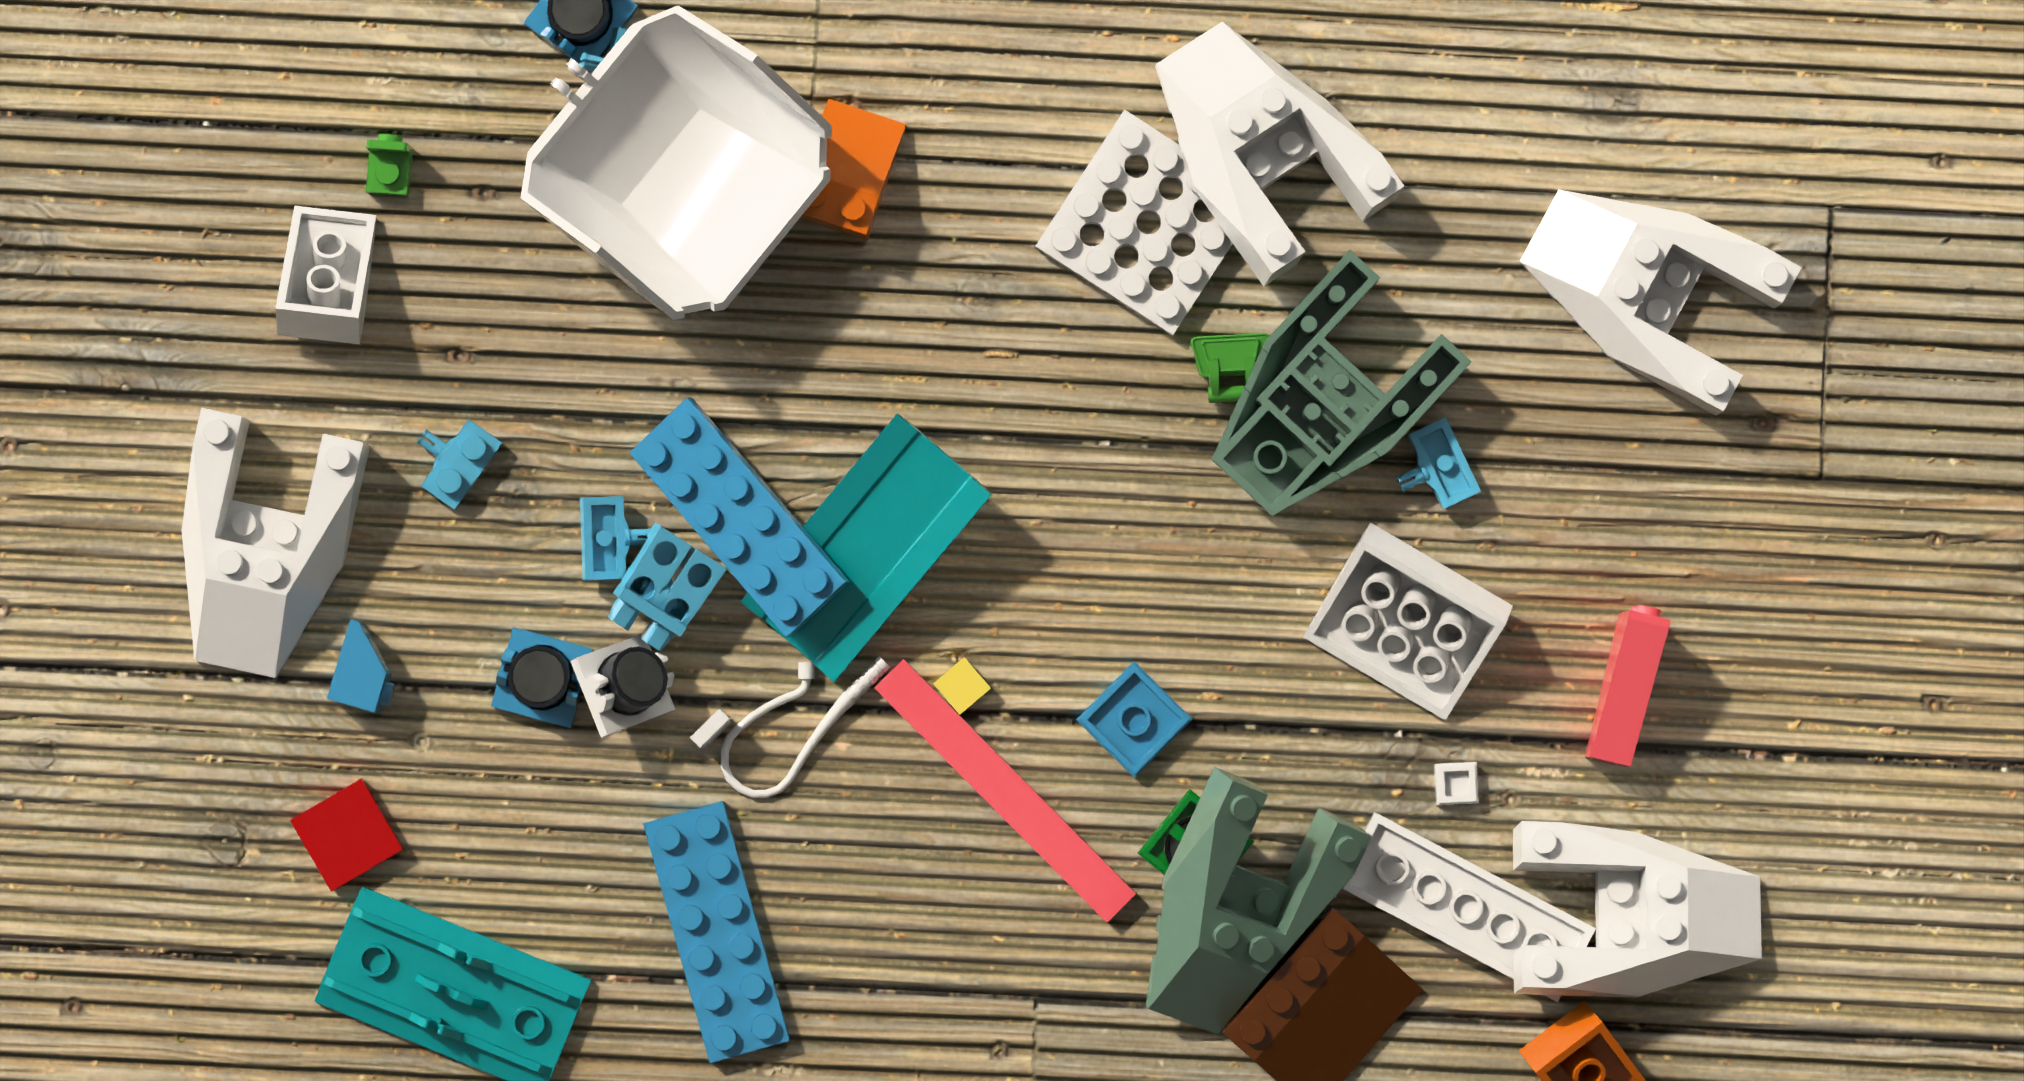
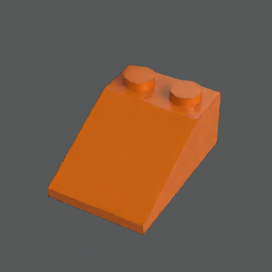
[799,99,906,241]
[1519,1000,1646,1081]

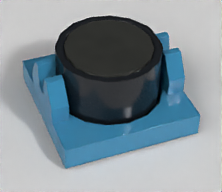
[523,0,639,73]
[491,627,594,729]

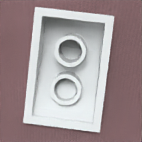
[275,206,377,344]

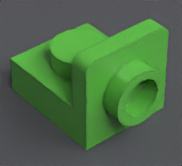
[366,134,413,197]

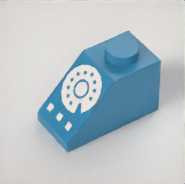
[327,619,395,713]

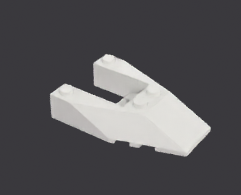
[1155,22,1405,287]
[1519,190,1802,416]
[182,408,370,678]
[1513,821,1762,998]

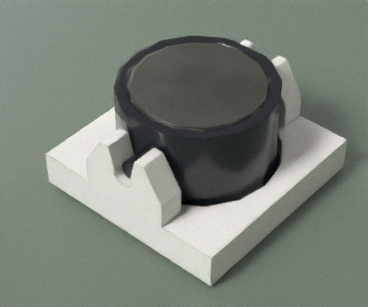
[570,634,675,738]

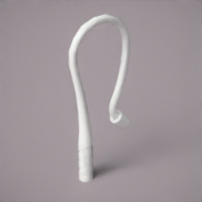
[721,656,891,798]

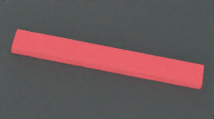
[874,659,1136,923]

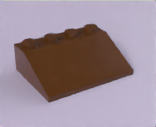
[1221,907,1423,1081]

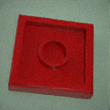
[290,778,405,892]

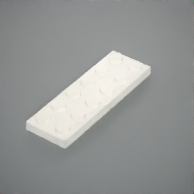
[1343,812,1596,1002]

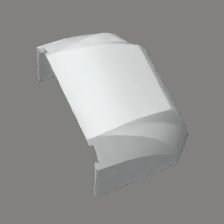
[521,6,832,320]

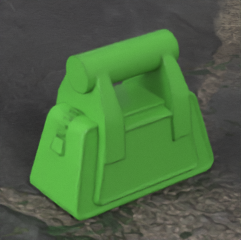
[1190,333,1269,403]

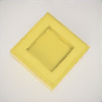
[933,657,991,715]

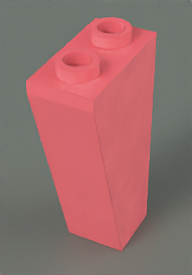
[1585,605,1671,767]

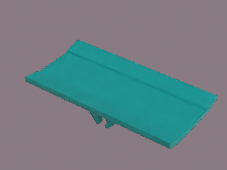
[740,414,992,682]
[314,886,592,1081]

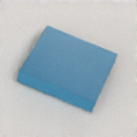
[1076,661,1192,778]

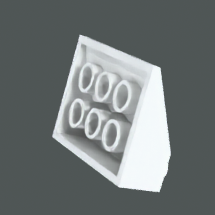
[1303,523,1513,720]

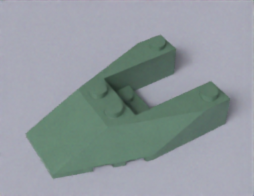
[1211,250,1472,516]
[1146,767,1372,1034]

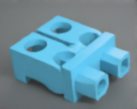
[608,523,727,651]

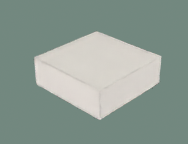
[690,709,732,748]
[1434,762,1479,805]

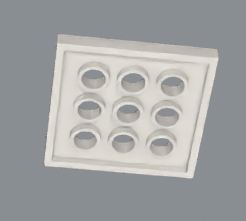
[1035,109,1233,337]

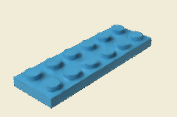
[629,397,850,637]
[643,801,790,1063]

